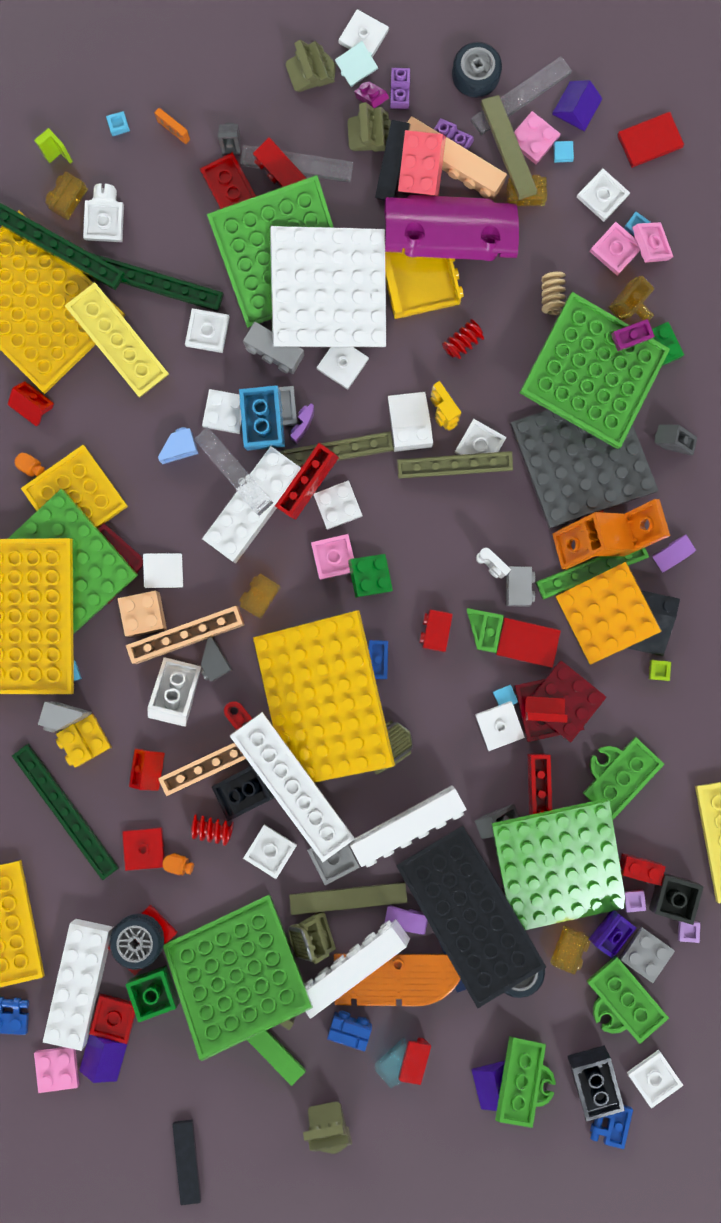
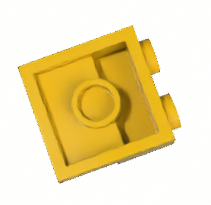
[430,381,461,431]
[55,714,112,768]

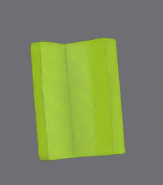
[34,128,73,164]

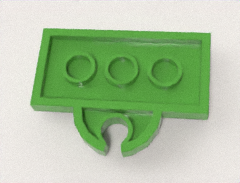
[583,737,664,820]
[587,955,669,1044]
[495,1036,556,1128]

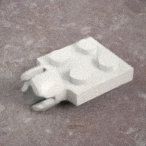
[83,183,124,242]

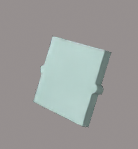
[335,41,378,87]

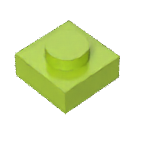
[649,660,671,681]

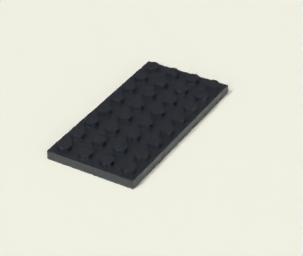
[396,826,547,1008]

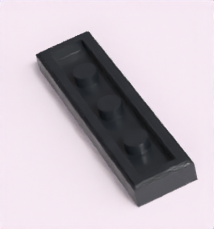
[375,120,411,200]
[172,1119,201,1205]

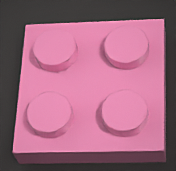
[514,111,561,164]
[590,222,640,276]
[632,222,673,263]
[311,534,354,580]
[34,1047,79,1093]

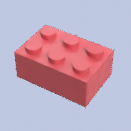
[398,130,446,196]

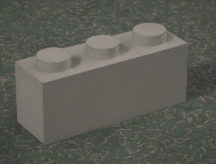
[243,322,305,374]

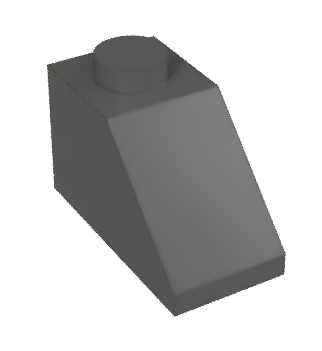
[218,123,241,155]
[655,425,697,455]
[201,637,232,682]
[475,804,519,839]

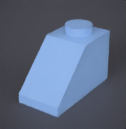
[158,427,198,464]

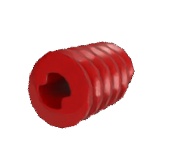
[442,319,484,360]
[191,814,234,846]

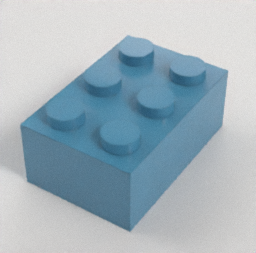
[239,386,285,451]

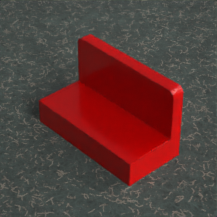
[8,381,54,426]
[525,696,567,723]
[129,748,165,791]
[398,1037,431,1085]

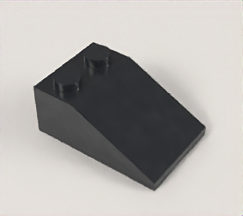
[627,590,680,656]
[211,766,275,821]
[567,1045,625,1121]

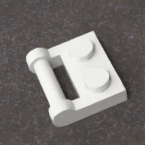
[476,548,511,579]

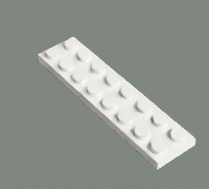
[230,712,355,862]

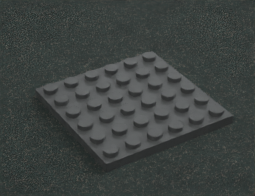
[510,410,659,529]

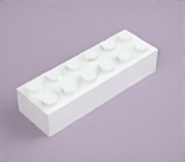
[202,446,301,563]
[350,785,466,867]
[43,919,113,1051]
[304,919,410,1019]

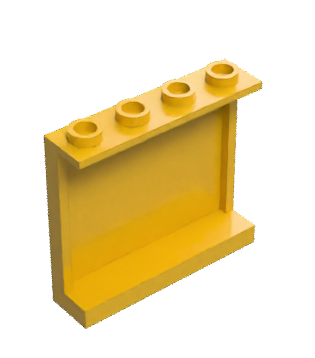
[385,248,464,319]

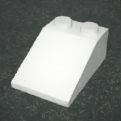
[388,392,433,452]
[148,657,201,727]

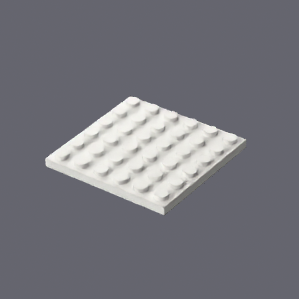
[270,226,386,347]

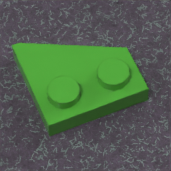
[467,608,504,653]

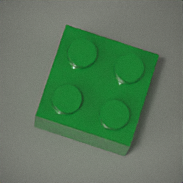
[125,965,180,1023]

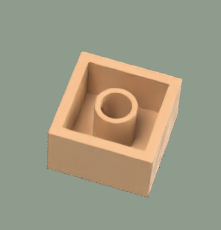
[118,591,167,637]

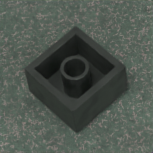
[649,873,704,925]

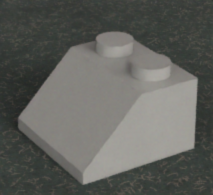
[38,701,92,732]

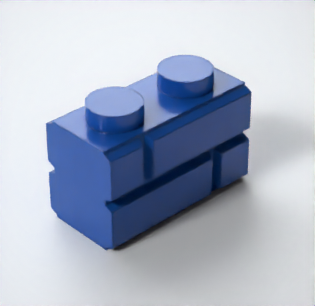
[327,1011,372,1052]

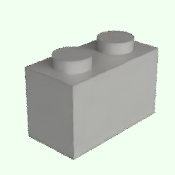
[506,566,535,607]

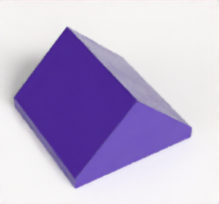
[552,80,603,132]
[589,910,636,958]
[79,1034,128,1083]
[471,1061,505,1111]

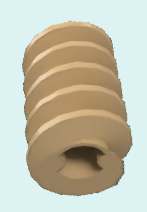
[541,271,566,315]

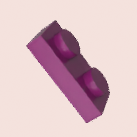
[354,81,389,108]
[611,319,655,352]

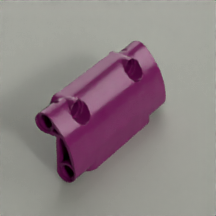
[384,195,519,261]

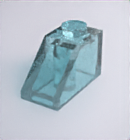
[375,1037,407,1088]

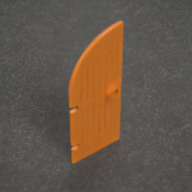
[334,954,460,1006]

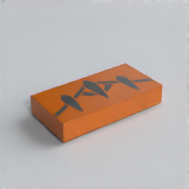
[154,108,190,144]

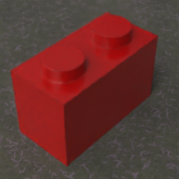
[419,610,453,652]
[620,853,666,886]

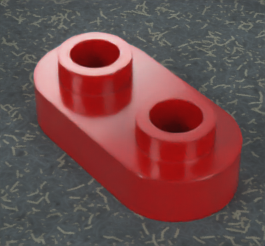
[224,701,253,730]

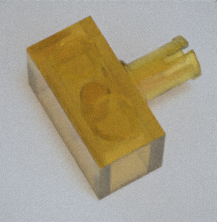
[608,275,655,321]
[239,574,281,619]

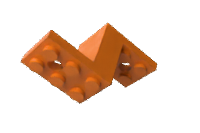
[552,499,670,569]

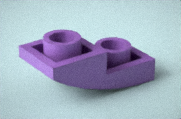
[390,68,410,109]
[434,118,474,150]
[290,403,315,445]
[652,534,696,573]
[385,905,428,934]

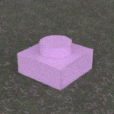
[624,890,646,912]
[678,921,700,943]

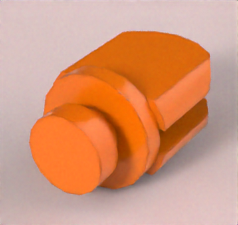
[15,453,45,477]
[163,853,194,876]

